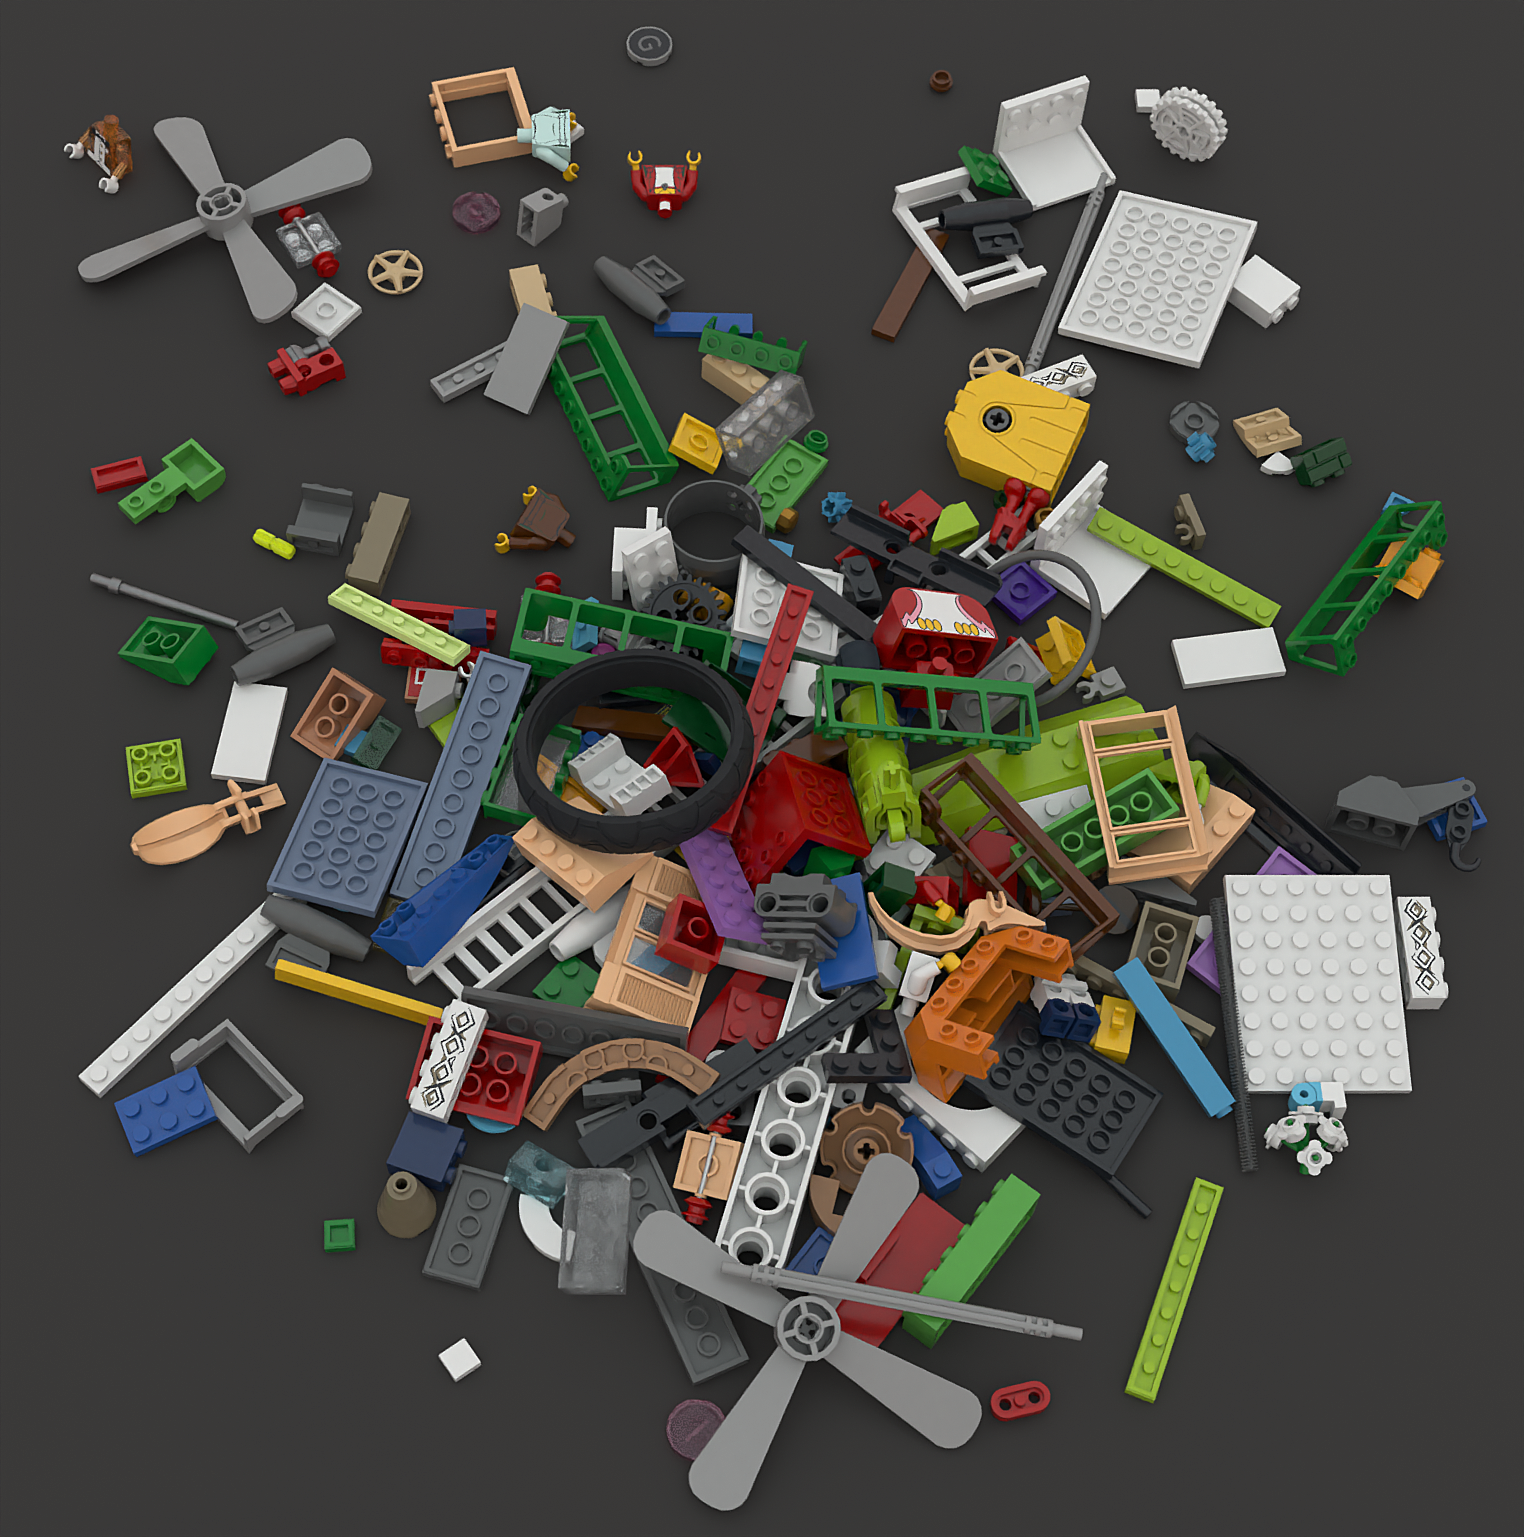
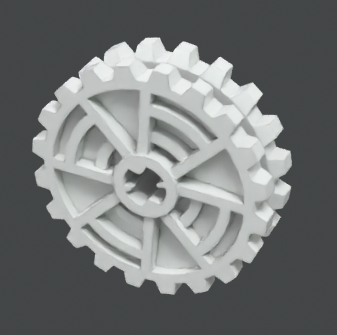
[1150,87,1228,162]

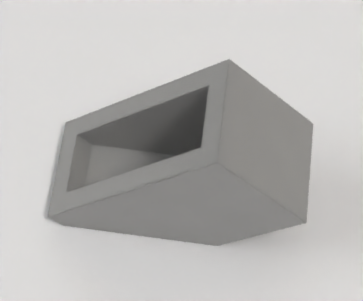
[415,669,464,728]

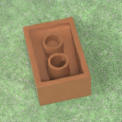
[290,667,386,760]

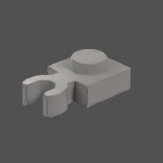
[1075,666,1126,704]

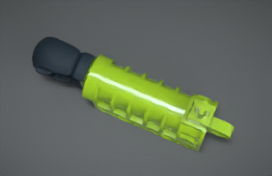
[836,640,921,844]

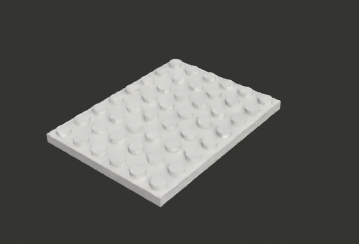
[1058,190,1257,369]
[1223,875,1412,1094]

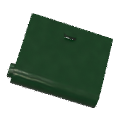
[661,659,788,762]

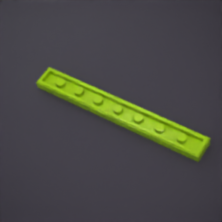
[1124,1177,1224,1403]

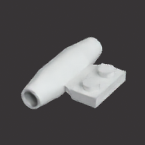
[549,883,651,968]

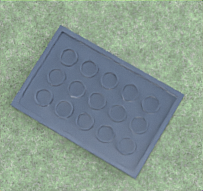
[267,758,428,918]

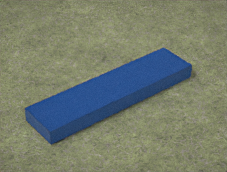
[654,312,753,339]

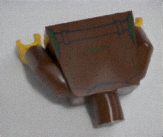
[494,486,576,553]

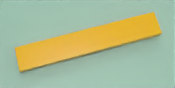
[275,959,443,1025]

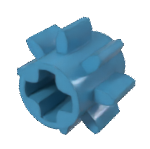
[1185,431,1217,463]
[821,492,853,522]

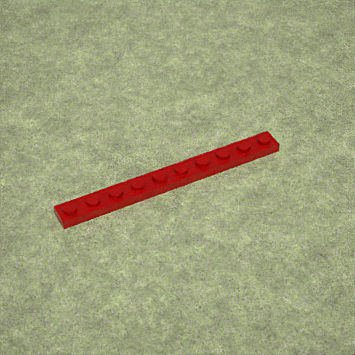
[707,583,814,837]

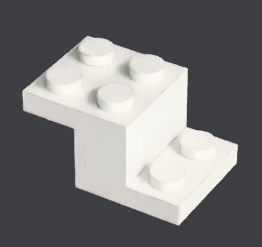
[612,507,663,600]

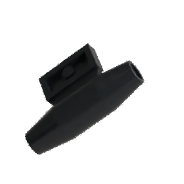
[938,198,1033,259]

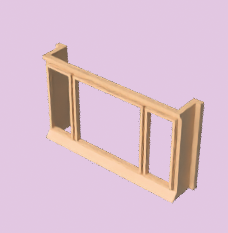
[1076,705,1209,885]

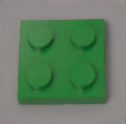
[958,146,1013,197]
[532,956,599,1008]

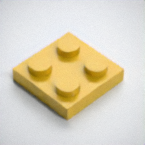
[668,413,729,474]

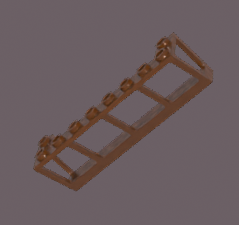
[918,752,1120,970]

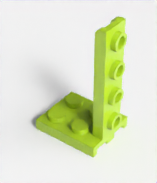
[876,904,980,1009]

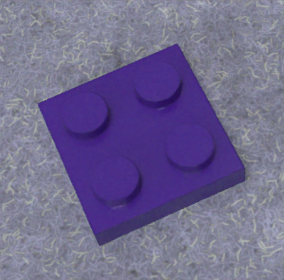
[992,562,1057,626]

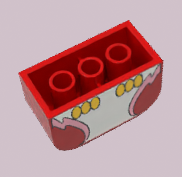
[873,587,999,677]

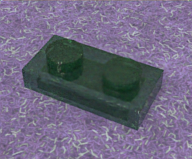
[350,715,402,770]

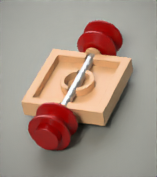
[673,1112,745,1225]

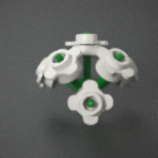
[1264,1104,1348,1175]

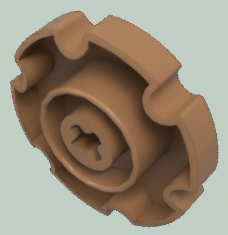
[820,1102,914,1194]

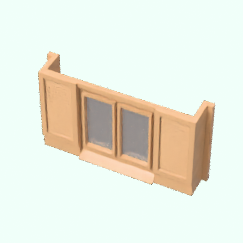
[584,856,708,1035]

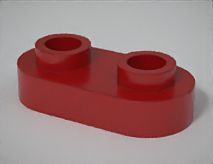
[990,1381,1050,1421]

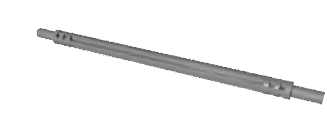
[1023,172,1108,376]
[720,1261,1083,1341]

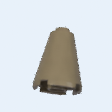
[377,1172,436,1238]

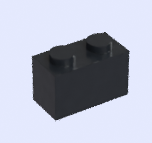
[839,554,882,616]

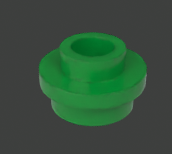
[803,430,829,453]

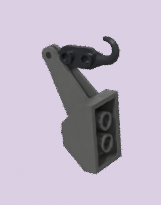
[1324,775,1481,872]

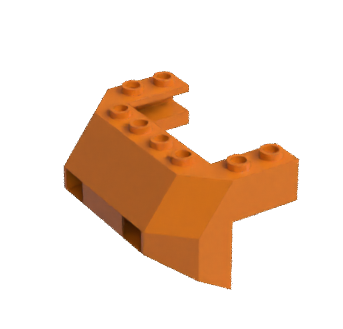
[904,926,1074,1104]

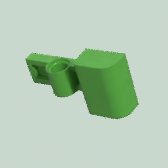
[118,438,226,524]

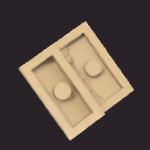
[1233,408,1302,458]

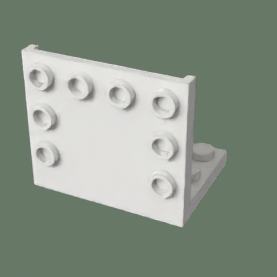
[993,76,1116,211]
[1030,461,1151,620]

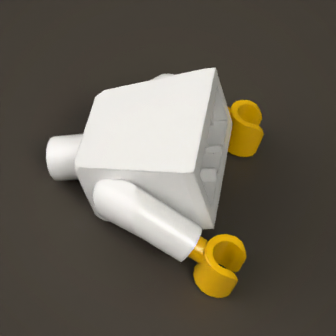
[898,951,961,1018]

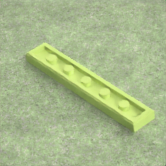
[328,583,470,667]

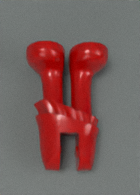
[988,478,1050,552]

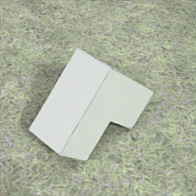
[874,940,902,988]

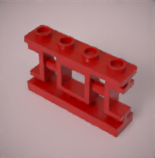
[381,599,497,673]

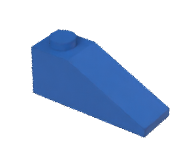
[901,1114,962,1201]

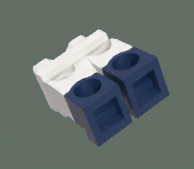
[1030,973,1101,1043]

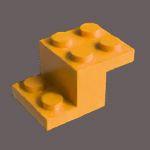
[1374,541,1444,599]

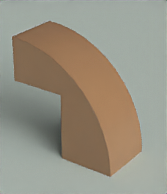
[808,1174,843,1237]

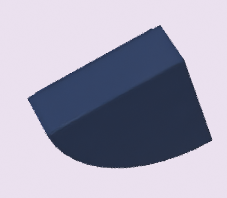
[694,752,722,776]

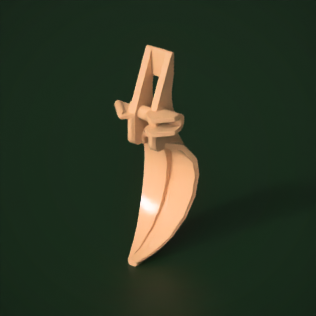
[130,779,286,865]
[867,891,1045,956]

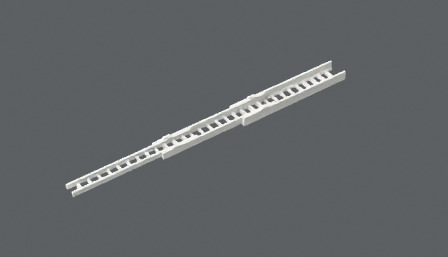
[406,505,1038,1006]

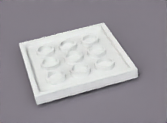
[730,553,844,662]

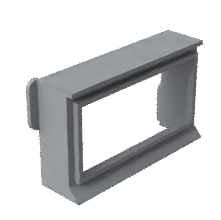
[171,1019,304,1154]

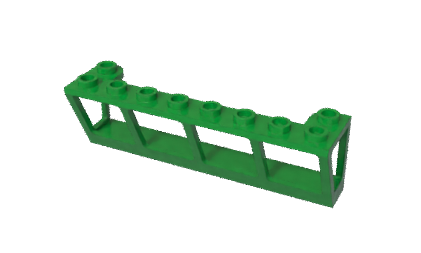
[547,316,679,502]
[1285,500,1448,677]
[509,588,734,705]
[814,665,1041,755]

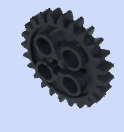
[642,574,727,657]

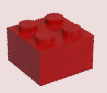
[654,893,725,975]

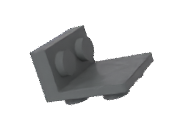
[582,1069,642,1109]

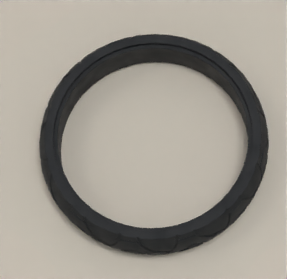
[513,648,754,854]

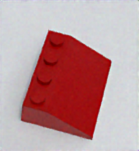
[405,1016,544,1127]

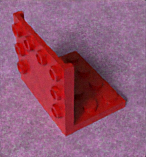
[731,750,872,897]

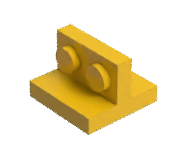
[1035,616,1096,685]

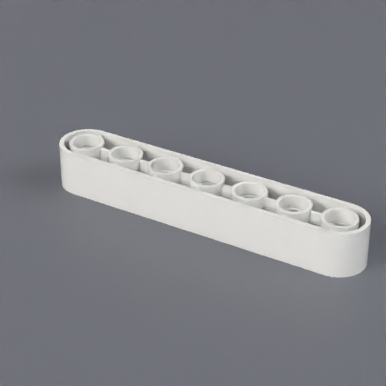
[715,914,878,1290]

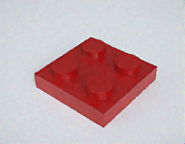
[719,986,786,1053]

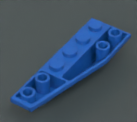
[370,834,514,968]

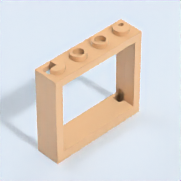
[429,67,532,168]

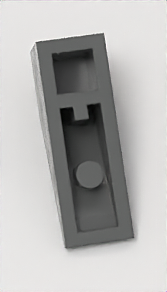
[1114,856,1197,915]

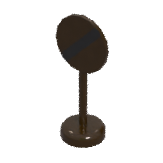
[1023,885,1139,935]

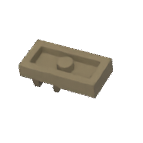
[1174,493,1206,550]

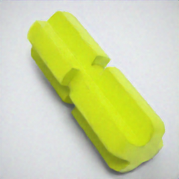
[253,529,296,559]

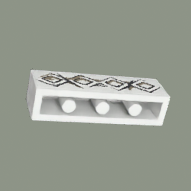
[1021,355,1097,398]
[1393,897,1448,1009]
[409,999,489,1124]

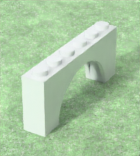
[854,1005,1026,1173]

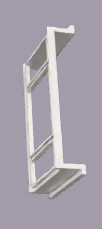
[892,166,1047,311]

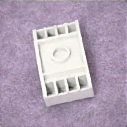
[567,733,673,816]

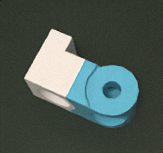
[1288,1082,1347,1119]

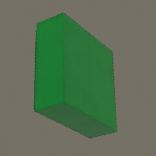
[324,1219,356,1253]

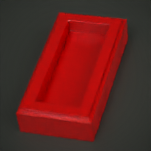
[91,456,148,494]

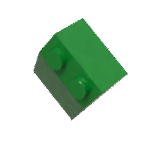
[117,616,219,686]

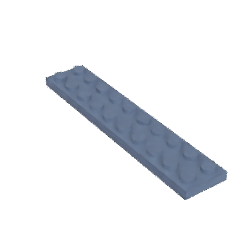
[389,651,532,901]

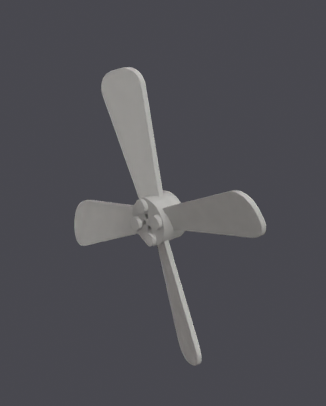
[78,117,373,323]
[633,1153,982,1511]

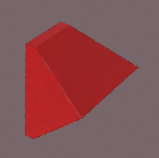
[643,726,705,788]

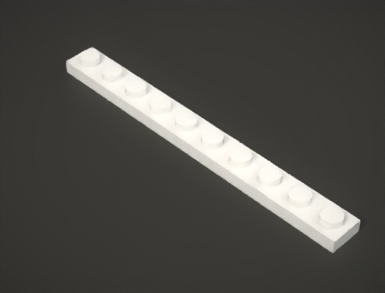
[78,893,307,1098]

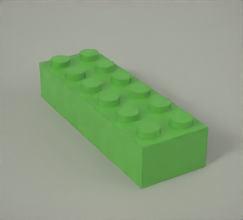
[1009,767,1180,900]
[902,1173,1041,1349]

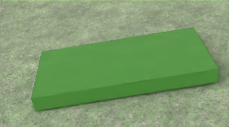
[731,437,828,534]

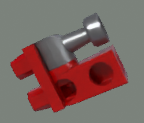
[267,335,346,396]

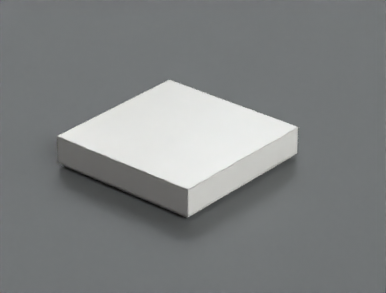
[291,282,362,342]

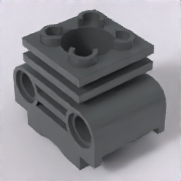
[754,873,858,962]

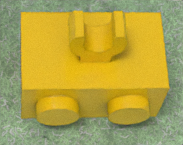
[1088,995,1136,1064]

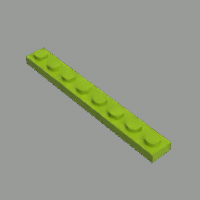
[1087,507,1281,628]

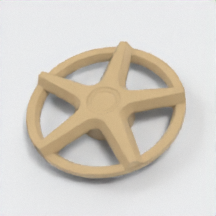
[368,250,423,295]
[969,348,1024,380]

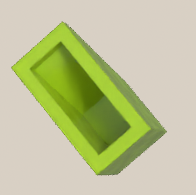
[929,501,979,555]

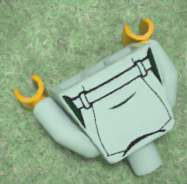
[517,107,579,182]

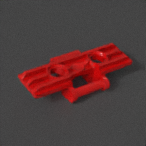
[834,489,943,571]

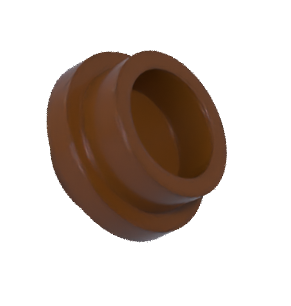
[929,70,953,92]

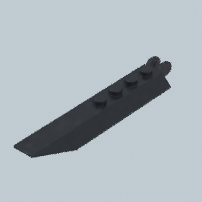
[1185,732,1362,875]

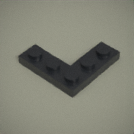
[821,1009,913,1083]

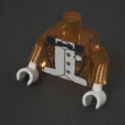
[64,115,133,193]

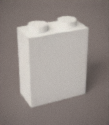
[1228,255,1301,328]

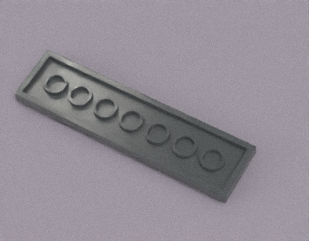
[461,986,689,1076]

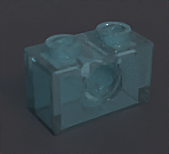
[503,1140,577,1209]

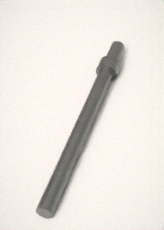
[90,573,240,631]

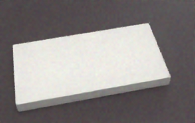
[1171,627,1286,689]
[211,681,288,785]

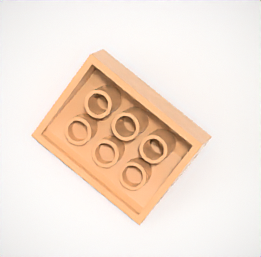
[1126,785,1255,894]
[512,796,654,913]

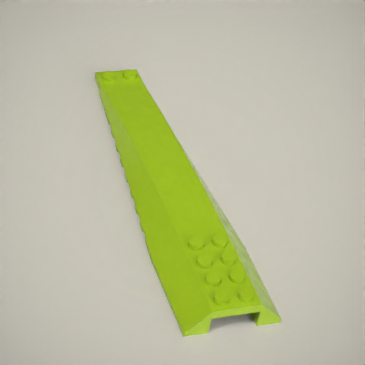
[780,696,1165,873]

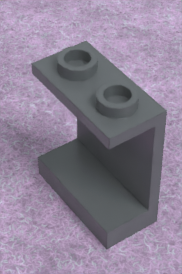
[286,483,355,557]

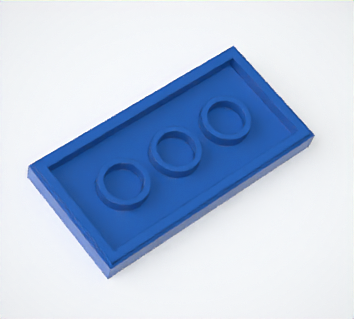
[817,872,879,992]

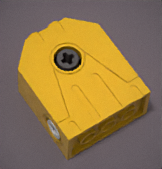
[944,370,1090,508]

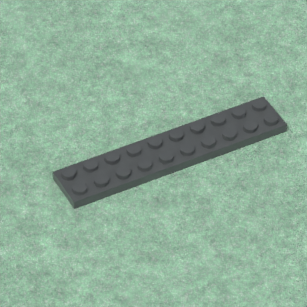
[575,1100,749,1387]

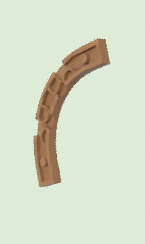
[523,1038,721,1131]

